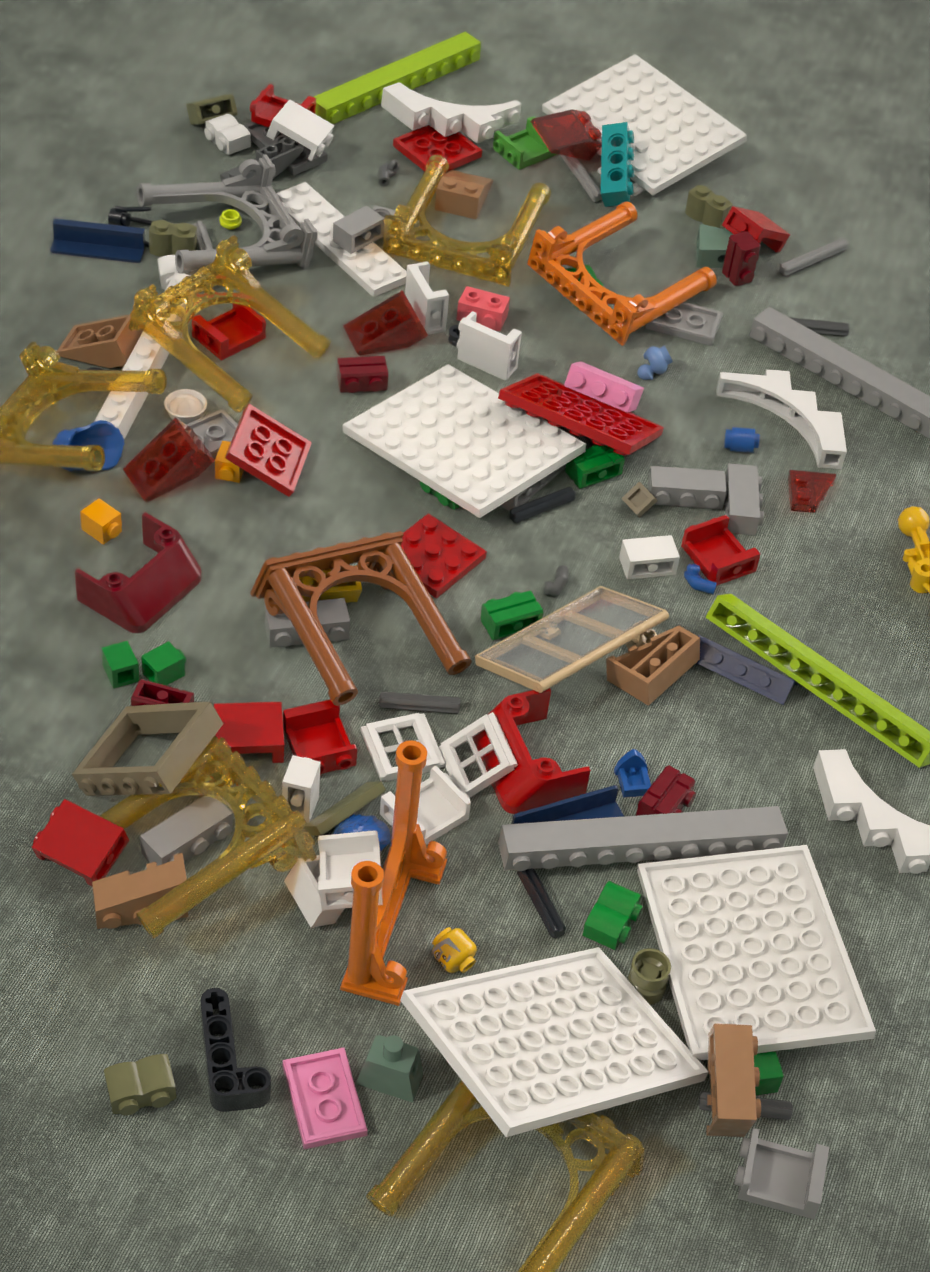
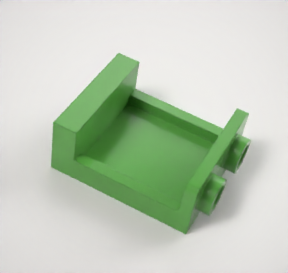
[493,116,560,170]

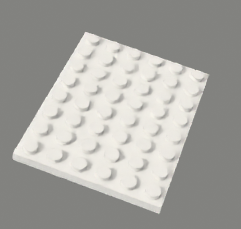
[542,54,747,195]
[343,364,586,518]
[637,845,876,1061]
[400,947,708,1137]

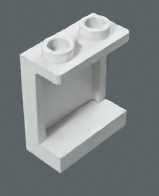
[266,100,334,161]
[404,262,449,336]
[456,311,522,381]
[380,766,471,845]
[318,831,383,910]

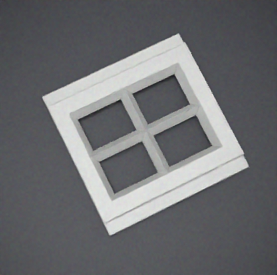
[438,712,518,798]
[361,713,445,781]

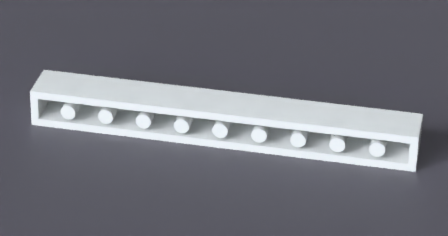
[94,272,198,439]

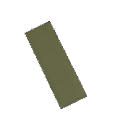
[303,781,386,836]

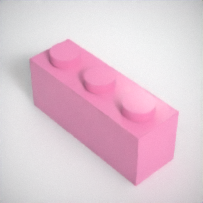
[564,361,644,413]

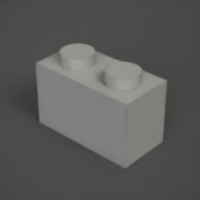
[333,206,385,254]

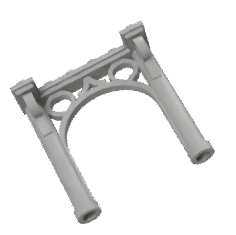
[137,155,318,274]

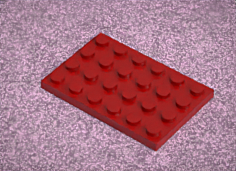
[498,373,664,455]

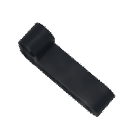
[200,988,271,1112]

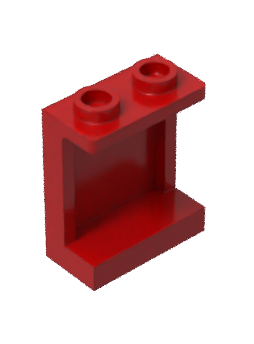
[249,84,316,127]
[722,206,791,253]
[192,297,266,361]
[681,515,761,586]
[283,699,358,775]
[209,702,284,764]
[32,799,130,887]

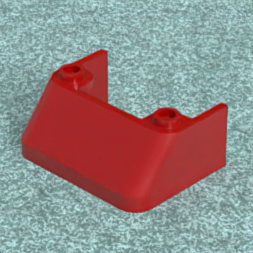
[473,688,591,814]

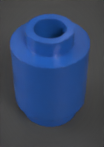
[724,427,760,453]

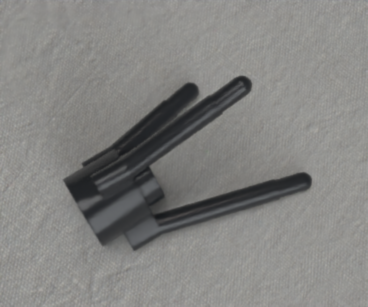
[108,205,152,247]

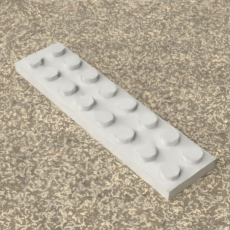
[276,182,407,297]

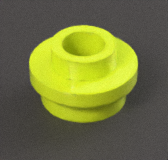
[219,209,242,230]

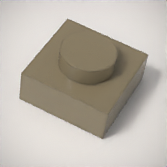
[621,481,658,518]

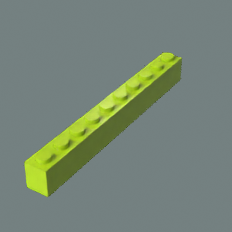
[314,31,481,124]
[706,594,930,768]

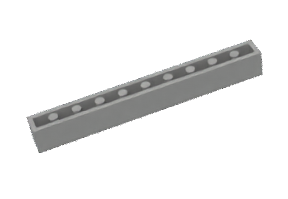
[750,307,930,439]
[498,806,788,871]

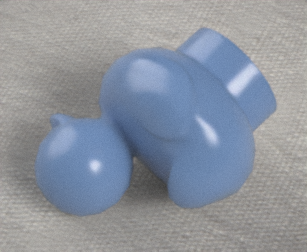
[637,345,673,380]

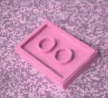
[282,1048,368,1149]

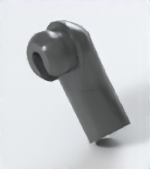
[378,160,400,186]
[544,565,569,597]

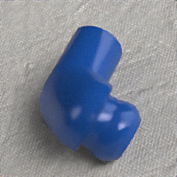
[684,564,717,595]

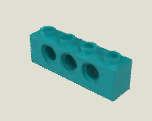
[601,122,634,207]

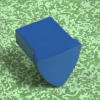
[614,749,651,798]

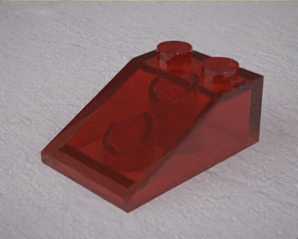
[530,109,602,161]
[343,290,429,356]
[123,417,215,503]

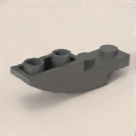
[220,137,304,182]

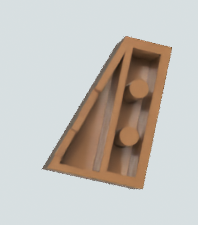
[606,626,700,706]
[92,853,188,929]
[706,1024,761,1137]

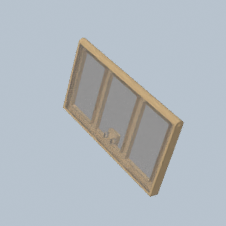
[475,586,669,693]

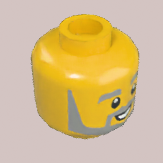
[432,927,477,973]

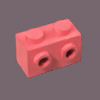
[456,286,510,331]

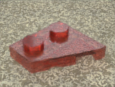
[788,470,836,513]

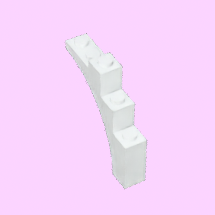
[381,82,522,144]
[716,369,847,469]
[813,749,930,874]

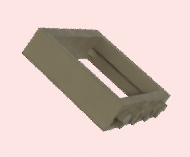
[72,702,224,796]

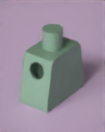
[696,224,733,268]
[356,1035,423,1103]

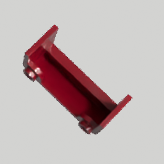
[74,512,202,633]

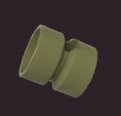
[627,948,671,1005]

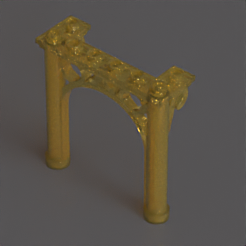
[383,155,552,287]
[128,235,331,413]
[0,341,167,471]
[99,736,317,939]
[366,1080,645,1272]

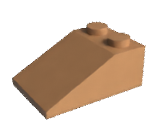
[435,170,493,220]
[56,314,143,368]

